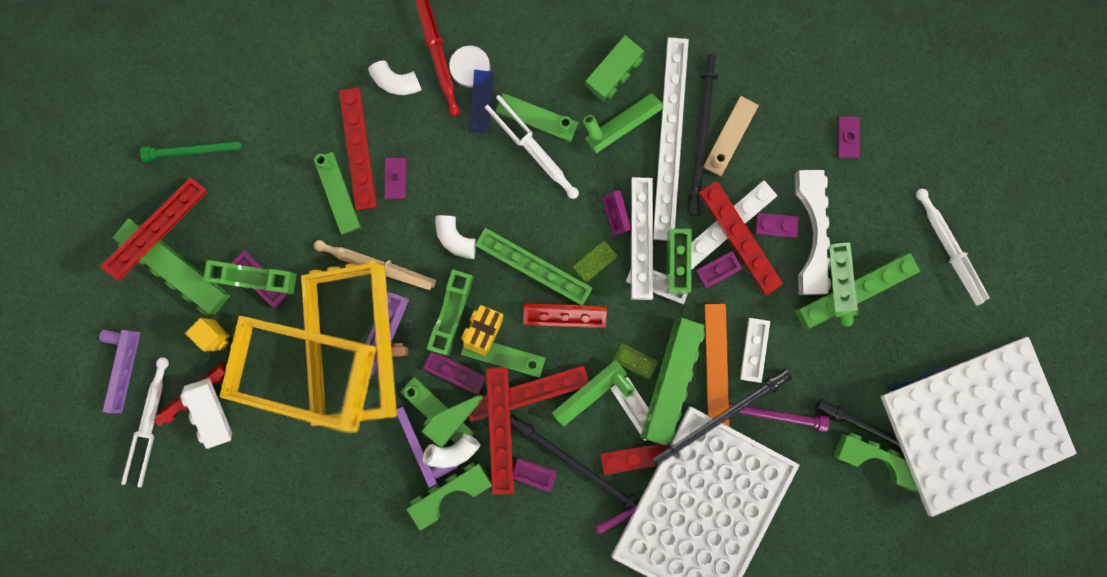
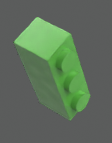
[585,35,644,102]
[667,229,691,294]

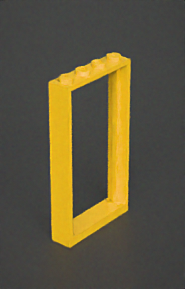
[301,260,397,426]
[220,316,377,432]

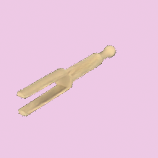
[313,240,437,290]

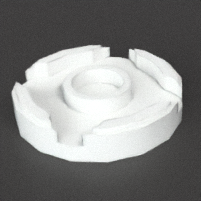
[450,46,490,87]

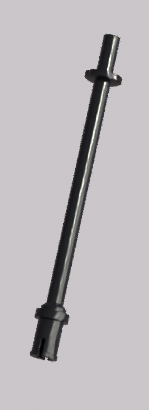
[687,54,719,216]
[653,369,792,466]
[815,399,901,448]
[510,414,638,510]

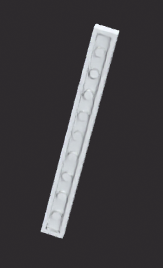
[653,38,688,241]

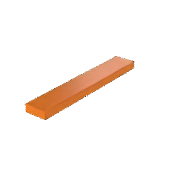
[704,304,729,427]

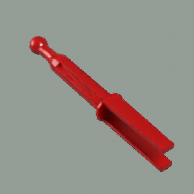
[415,0,460,117]

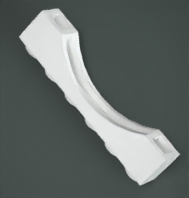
[795,170,831,295]

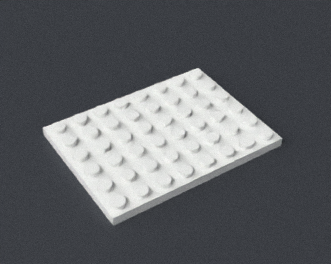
[880,337,1077,517]
[611,406,799,577]

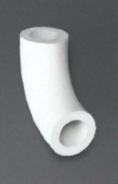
[368,61,421,95]
[435,215,476,259]
[423,434,480,468]

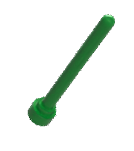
[140,142,242,163]

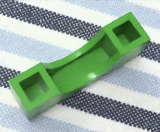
[203,260,297,295]
[427,269,474,356]
[833,432,918,492]
[407,462,492,531]

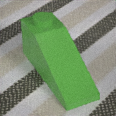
[422,395,484,448]

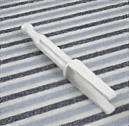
[485,95,579,199]
[916,189,989,306]
[121,357,169,487]

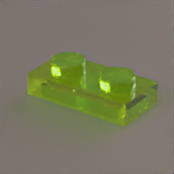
[573,241,617,283]
[612,343,658,380]

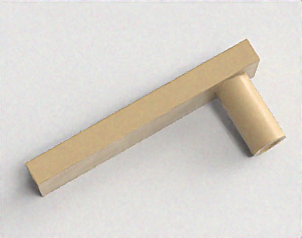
[703,96,759,177]

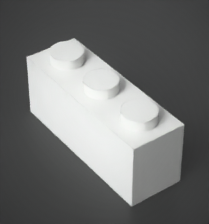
[181,378,232,449]

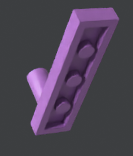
[366,292,409,377]
[99,330,141,413]
[396,407,458,487]

